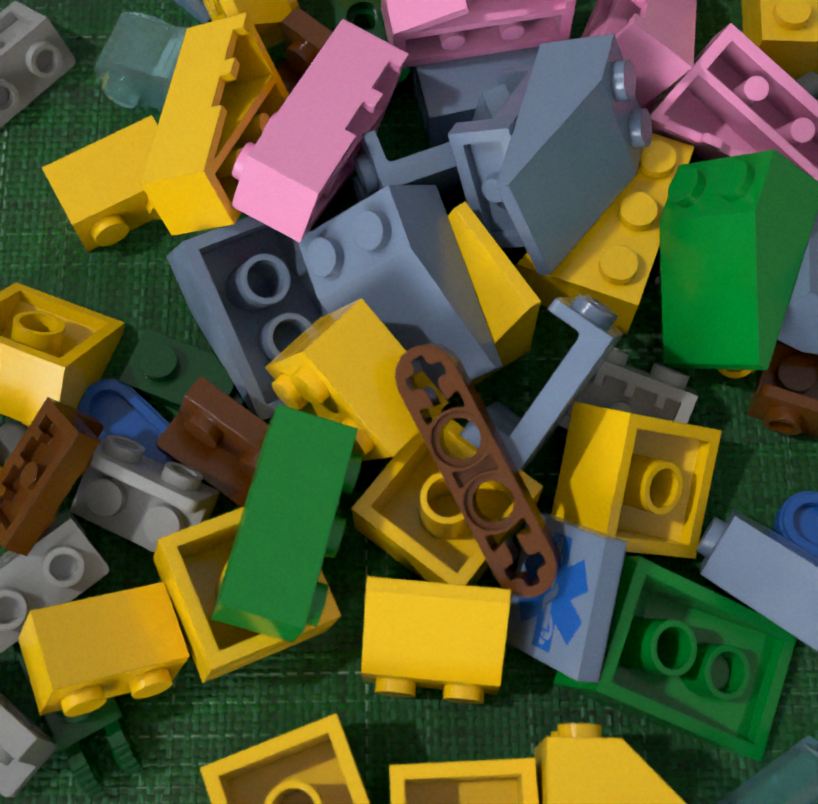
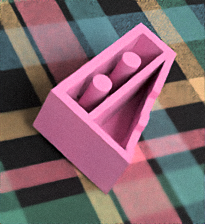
[381,0,576,68]
[581,0,697,110]
[231,18,409,243]
[649,23,818,181]

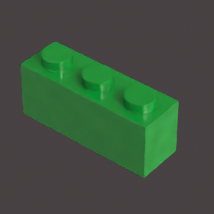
[211,404,362,643]

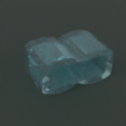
[94,11,189,113]

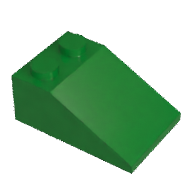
[659,149,818,370]
[553,556,797,762]

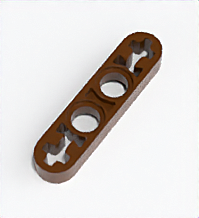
[395,343,561,598]

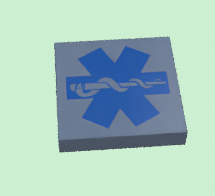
[506,512,627,683]

